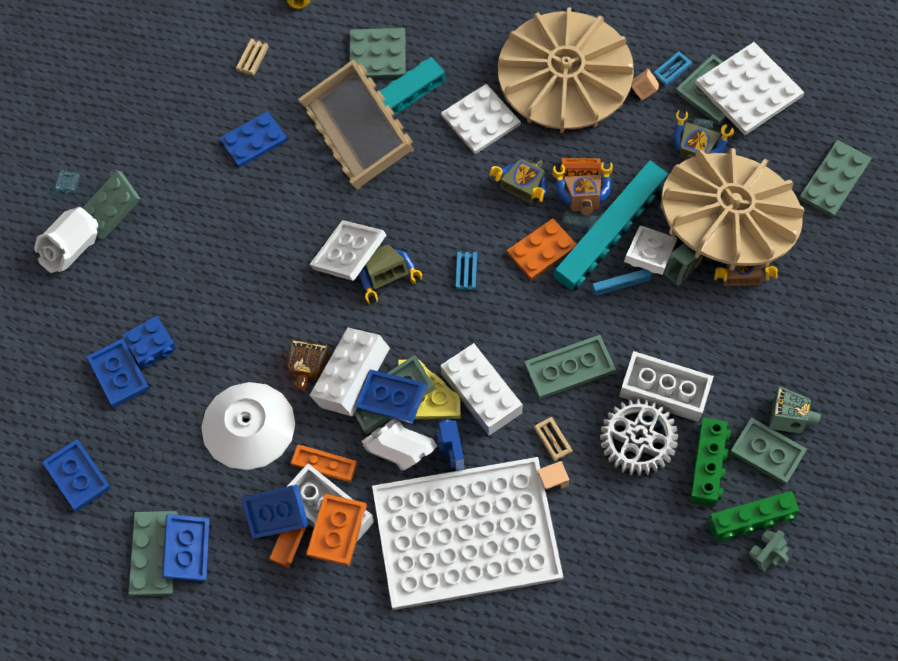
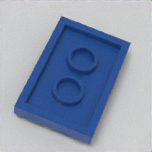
[219,111,288,168]
[86,338,150,408]
[355,369,427,424]
[42,439,111,512]
[241,484,309,539]
[162,514,209,582]

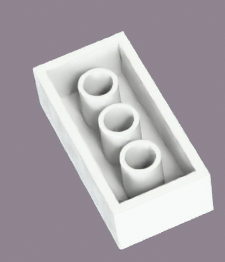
[310,328,390,416]
[440,343,523,435]
[619,351,713,422]
[288,464,374,541]

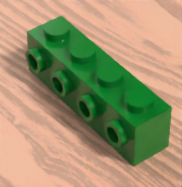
[690,418,731,507]
[708,491,800,541]

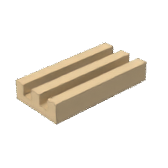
[236,39,268,76]
[534,417,573,462]

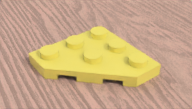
[399,359,461,419]

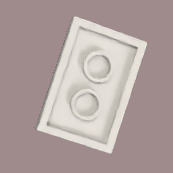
[624,226,677,275]

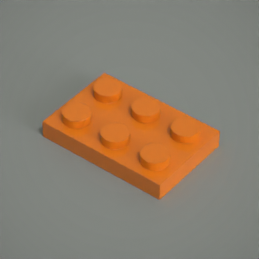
[507,219,577,280]
[307,494,367,566]

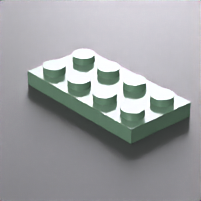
[799,140,872,218]
[524,335,616,400]
[354,355,436,434]
[129,511,178,596]

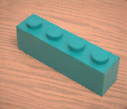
[372,57,445,120]

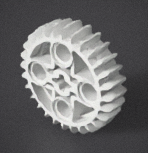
[600,398,678,476]

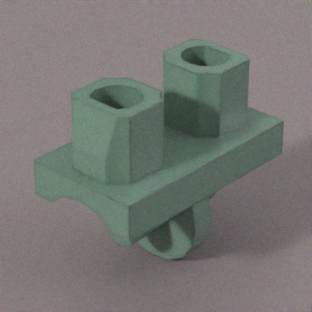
[749,530,789,572]

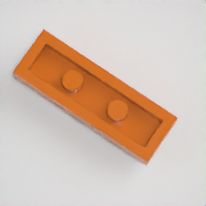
[291,445,357,483]

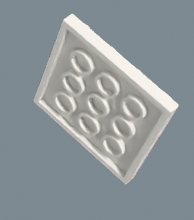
[696,42,804,135]

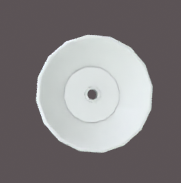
[201,382,295,470]

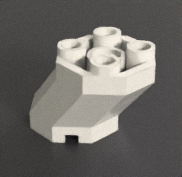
[34,207,98,273]
[361,419,437,471]

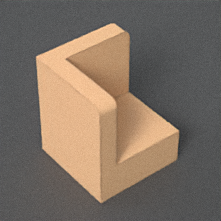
[631,69,659,100]
[538,461,569,489]

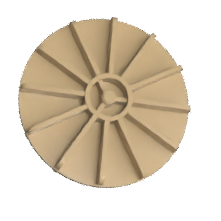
[498,7,634,133]
[660,148,804,270]

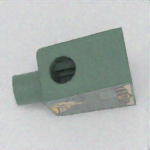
[664,243,703,286]
[769,387,821,433]

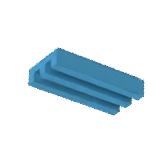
[653,51,692,87]
[456,252,477,290]

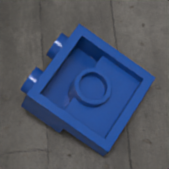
[122,316,177,368]
[436,420,465,471]

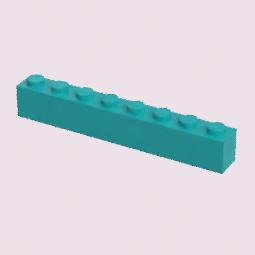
[553,160,668,290]

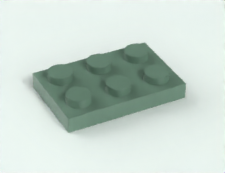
[82,171,141,239]
[730,417,807,485]

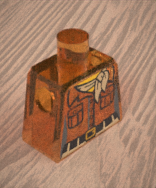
[288,339,330,390]

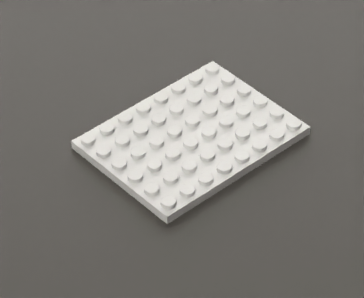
[372,457,563,610]

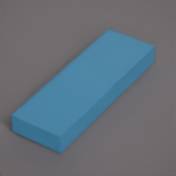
[591,269,652,296]

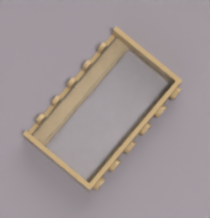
[298,60,414,190]

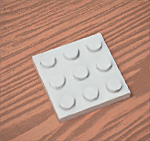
[441,84,521,154]
[309,220,386,281]

